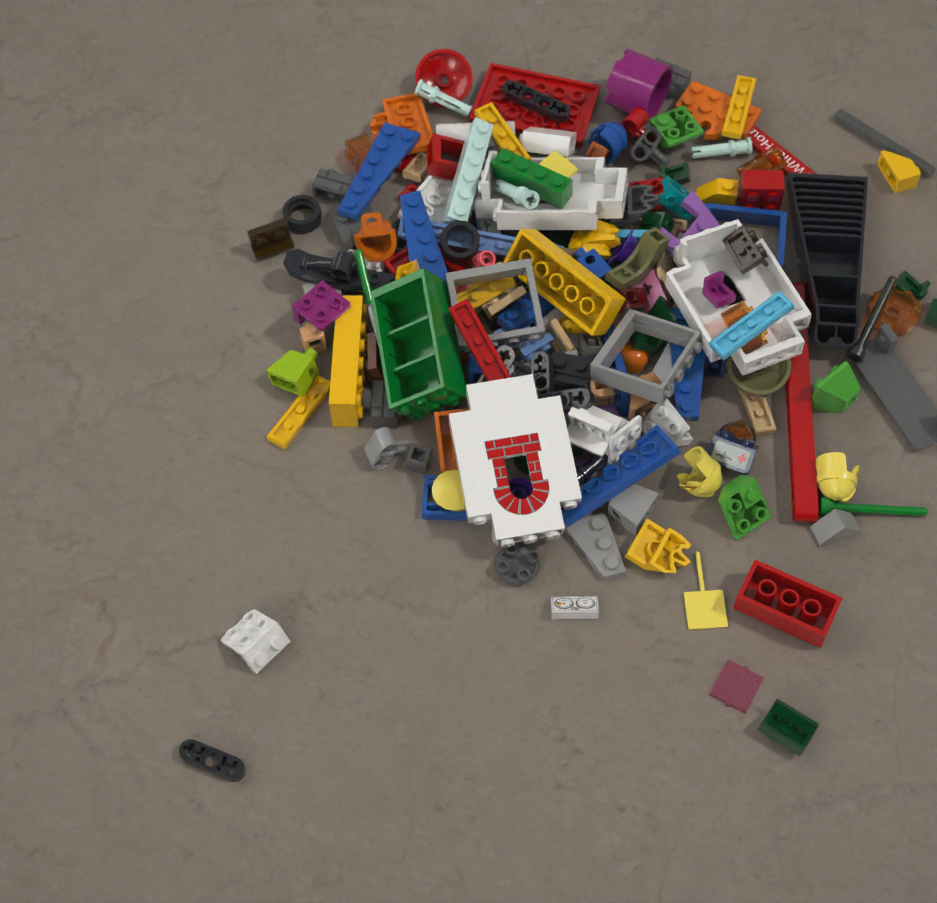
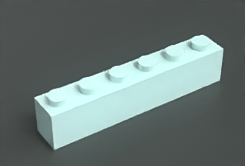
[442,117,494,224]

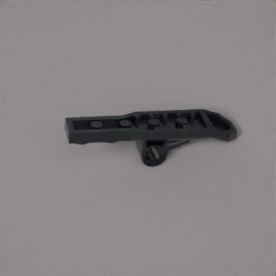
[283,249,396,292]

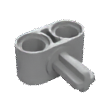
[364,427,411,470]

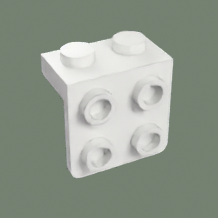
[221,609,291,674]

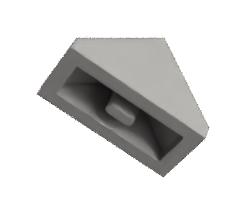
[809,509,861,547]

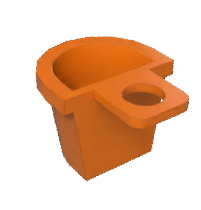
[354,212,397,262]

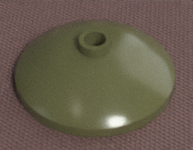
[726,356,791,396]

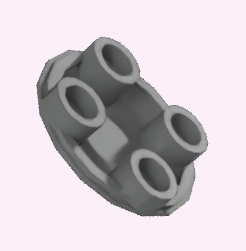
[495,543,541,585]

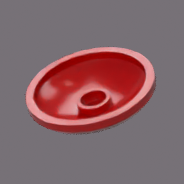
[415,49,473,107]

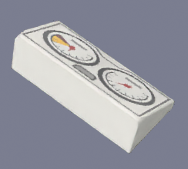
[551,596,599,620]

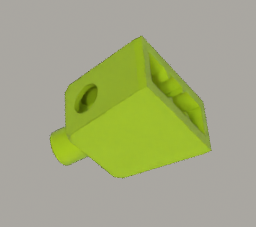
[266,348,319,397]

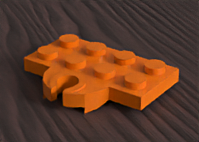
[675,81,762,142]
[370,93,433,155]

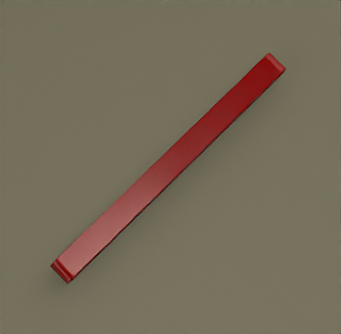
[785,282,818,523]

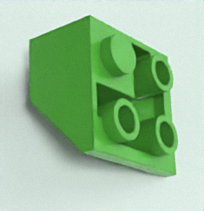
[649,105,704,148]
[811,361,861,413]
[718,475,772,540]

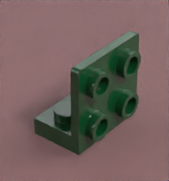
[629,296,676,354]

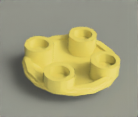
[432,470,465,512]

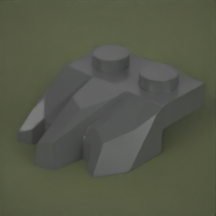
[609,185,660,227]
[331,204,377,252]

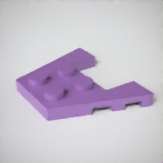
[660,190,720,253]

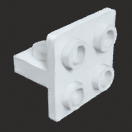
[641,399,694,446]
[567,402,622,457]
[604,415,642,465]

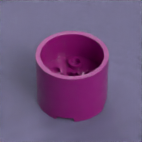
[604,49,673,122]

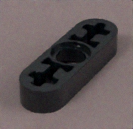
[179,739,246,782]

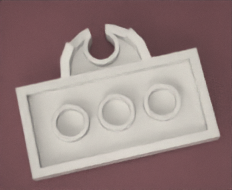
[397,175,472,223]

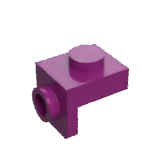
[702,271,736,309]

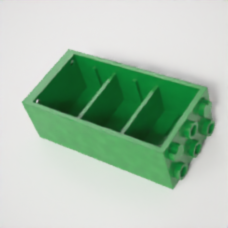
[370,268,467,420]

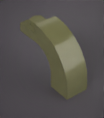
[604,227,671,291]

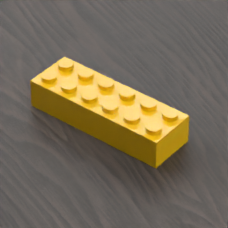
[503,229,626,336]
[329,295,369,427]

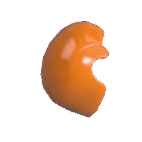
[621,340,649,374]

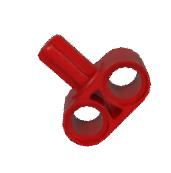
[620,107,654,143]

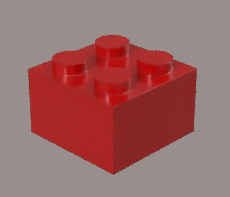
[737,170,785,211]

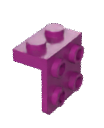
[292,280,351,331]

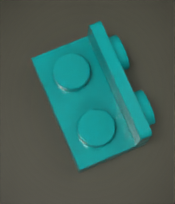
[659,175,693,222]

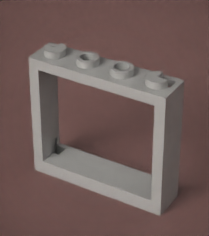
[446,258,545,353]
[590,309,703,405]

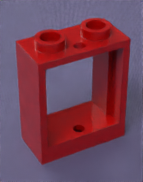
[427,133,481,181]

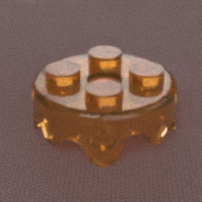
[866,285,922,336]

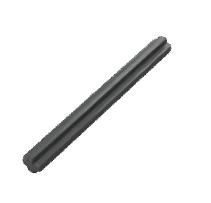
[834,109,936,177]

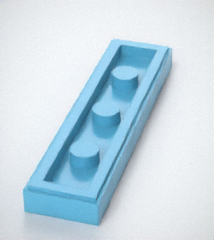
[709,290,794,361]

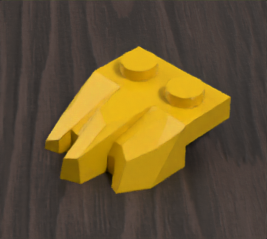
[568,220,620,260]
[624,518,691,573]

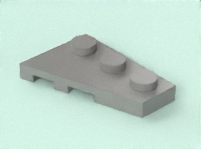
[564,513,626,581]

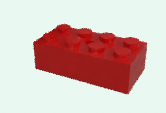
[733,559,843,648]

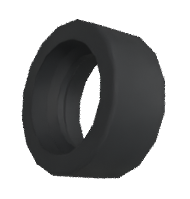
[282,195,322,234]
[440,220,480,263]

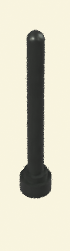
[846,276,897,363]

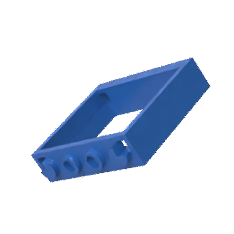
[705,203,787,266]

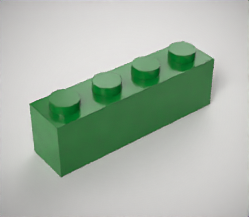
[492,148,573,209]

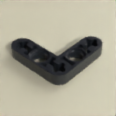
[531,351,595,413]

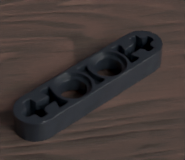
[503,80,570,123]

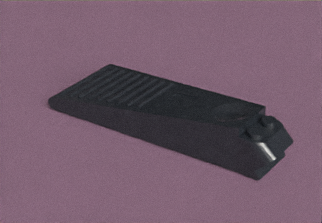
[786,172,868,348]

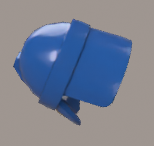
[587,122,628,165]

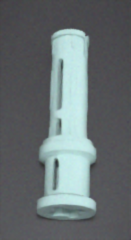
[414,79,472,117]
[691,137,752,159]
[495,180,540,209]

